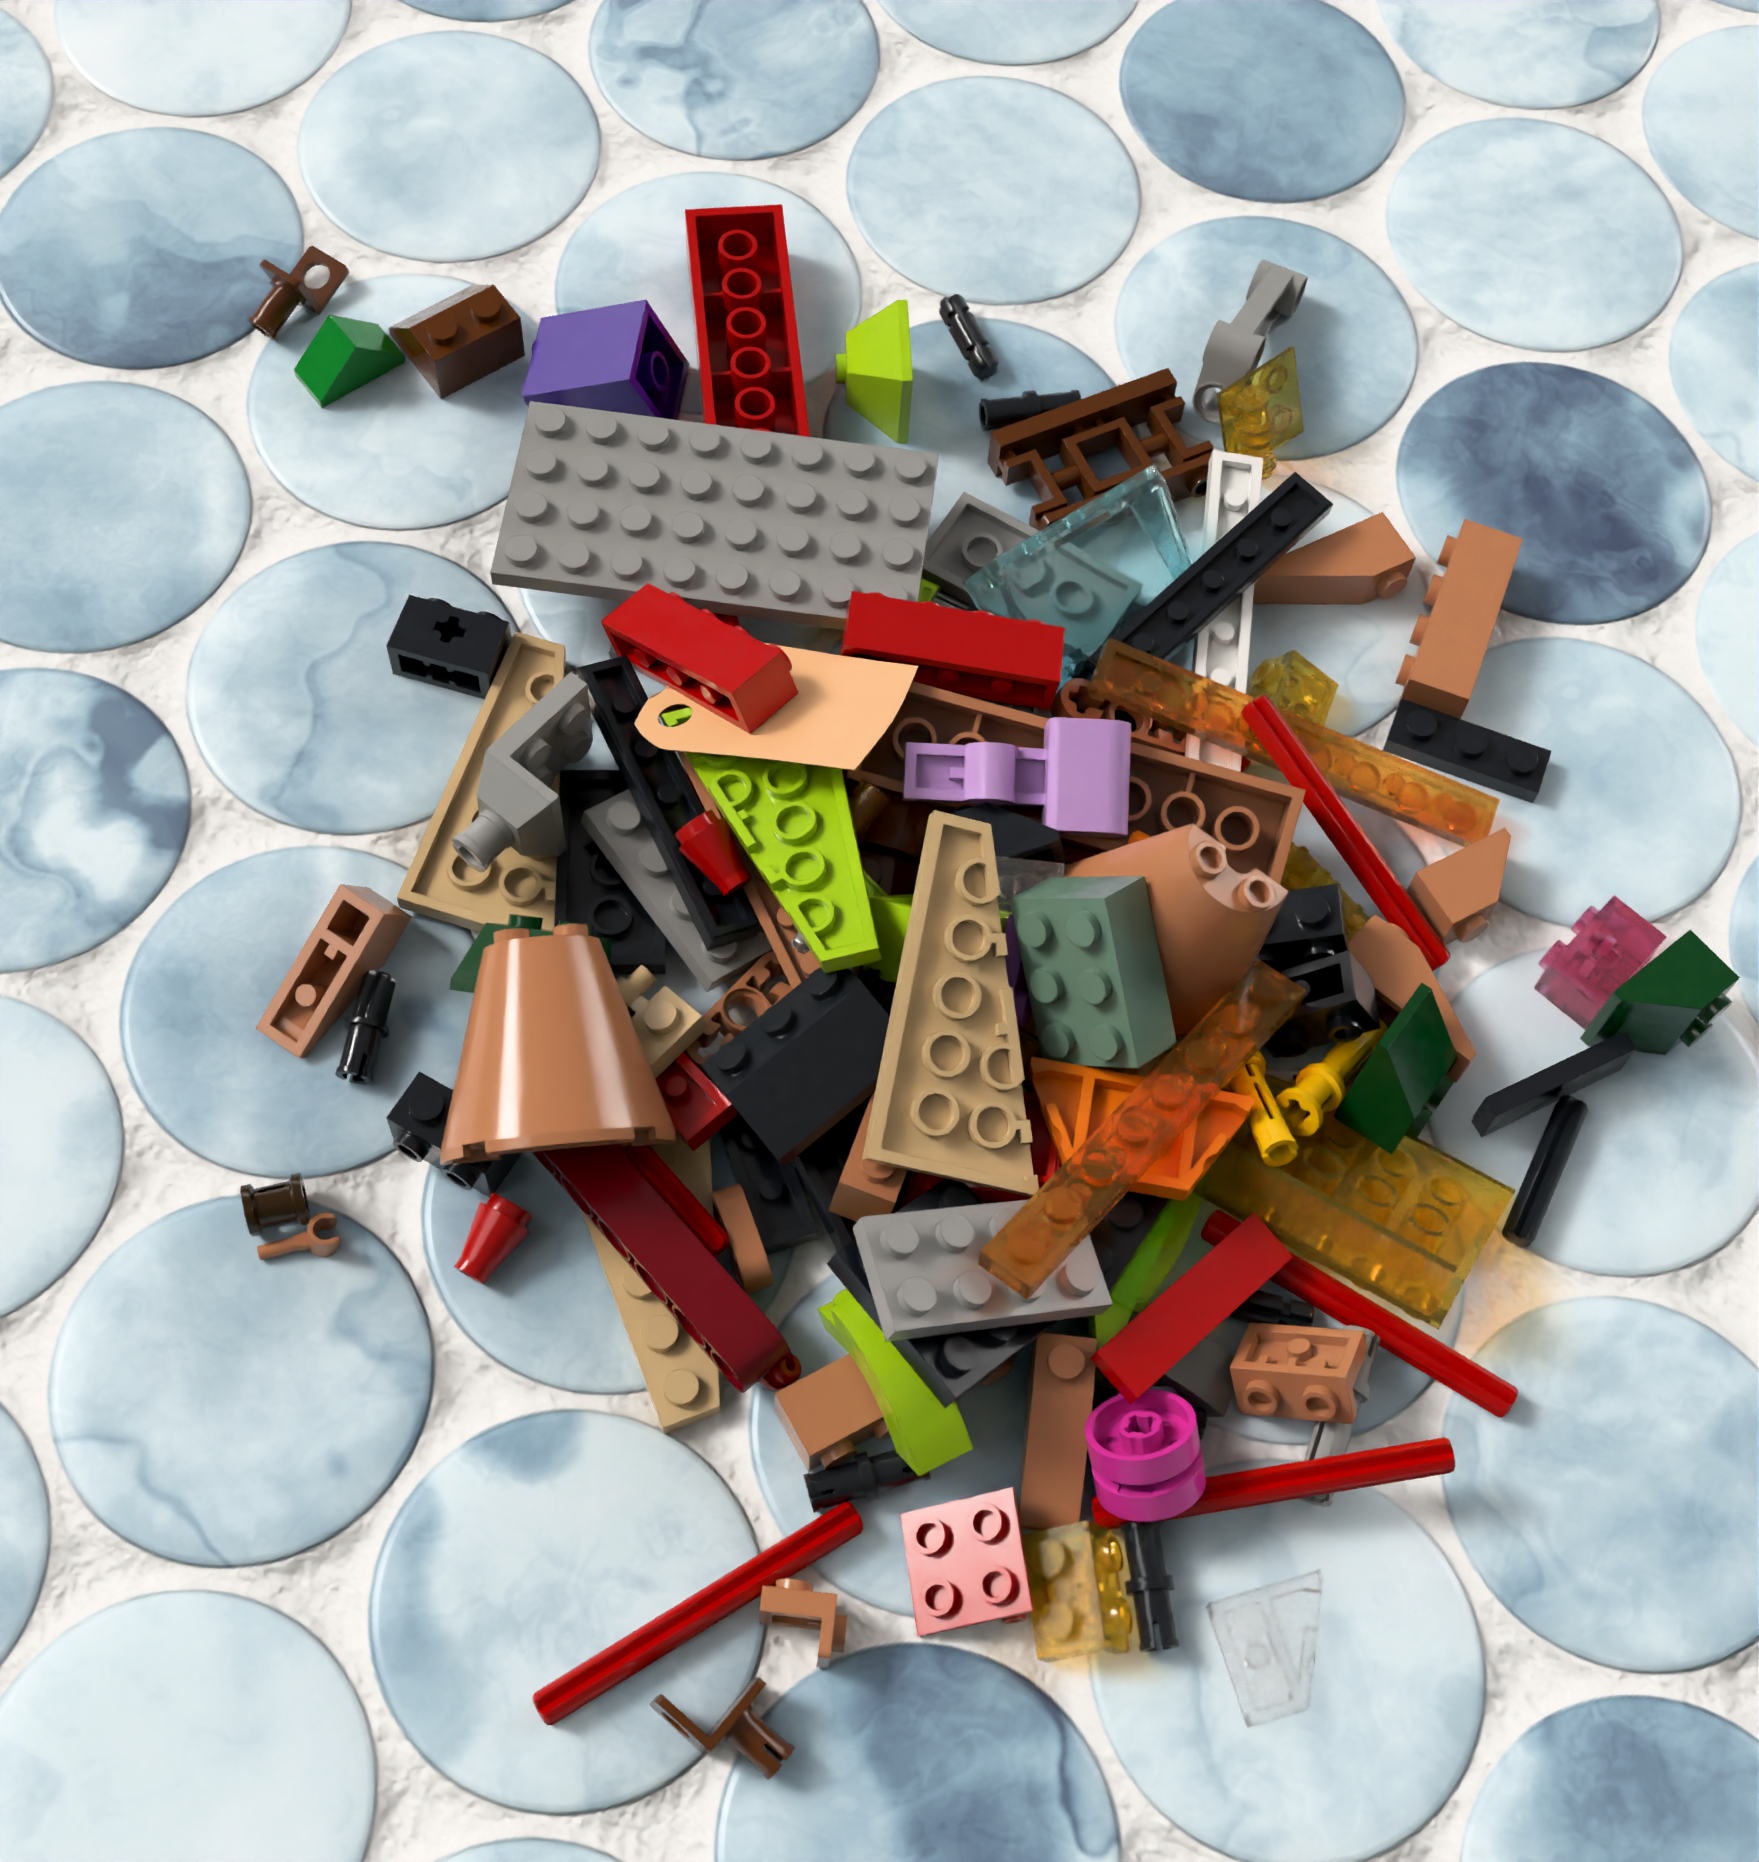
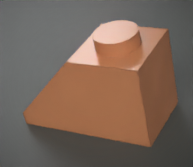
[1407,828,1511,945]

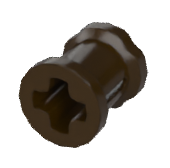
[240,1173,311,1236]

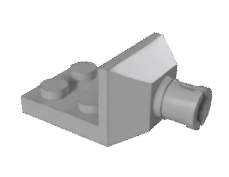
[452,672,593,873]

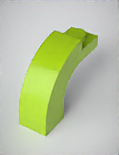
[817,1288,973,1476]

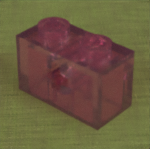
[1534,895,1667,1030]

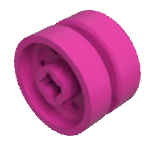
[1085,1389,1206,1522]

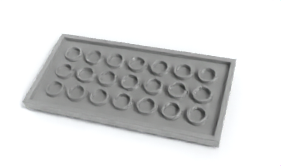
[490,401,939,630]

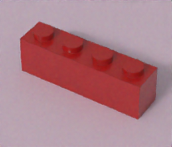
[600,583,798,734]
[840,591,1065,710]

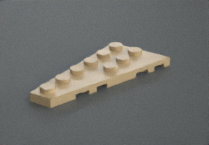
[397,631,566,932]
[862,810,1040,1198]
[580,1057,720,1434]

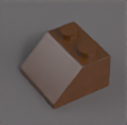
[389,285,525,399]

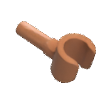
[257,1213,341,1260]

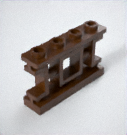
[987,368,1219,546]

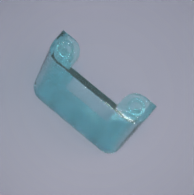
[962,464,1194,682]

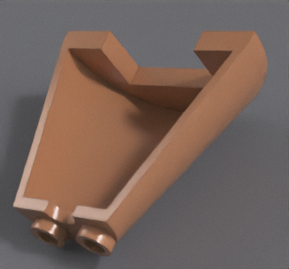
[1052,823,1288,1036]
[440,923,677,1165]

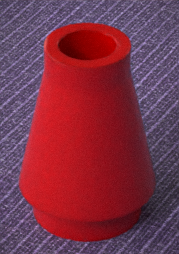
[675,810,752,897]
[454,1193,533,1285]

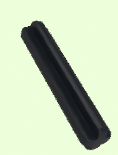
[1502,1095,1588,1247]

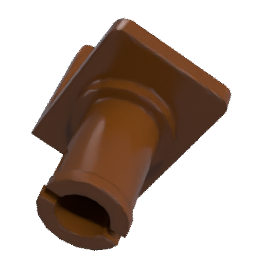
[247,246,349,340]
[649,1677,795,1780]

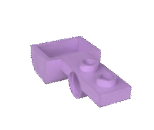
[902,717,1131,839]

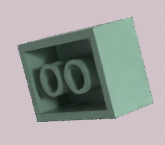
[1009,876,1177,1068]

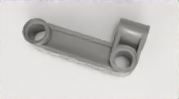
[1192,259,1308,424]

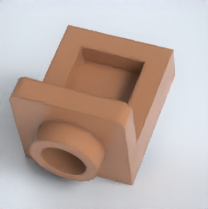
[759,1578,848,1668]

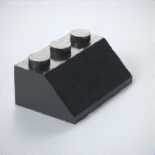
[701,967,890,1167]

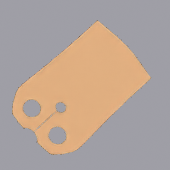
[634,642,918,770]

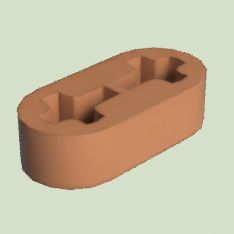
[711,1183,774,1294]

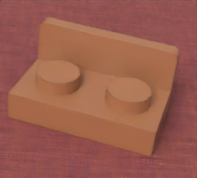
[1230,1322,1368,1424]

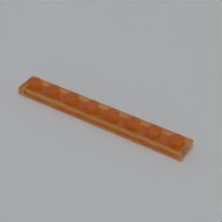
[1087,638,1500,847]
[978,960,1306,1300]

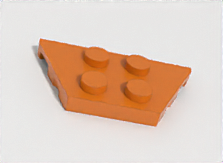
[1028,1057,1255,1201]

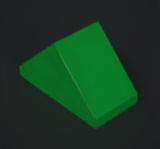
[294,314,406,408]

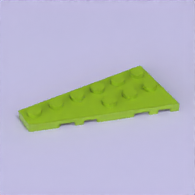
[661,707,882,974]

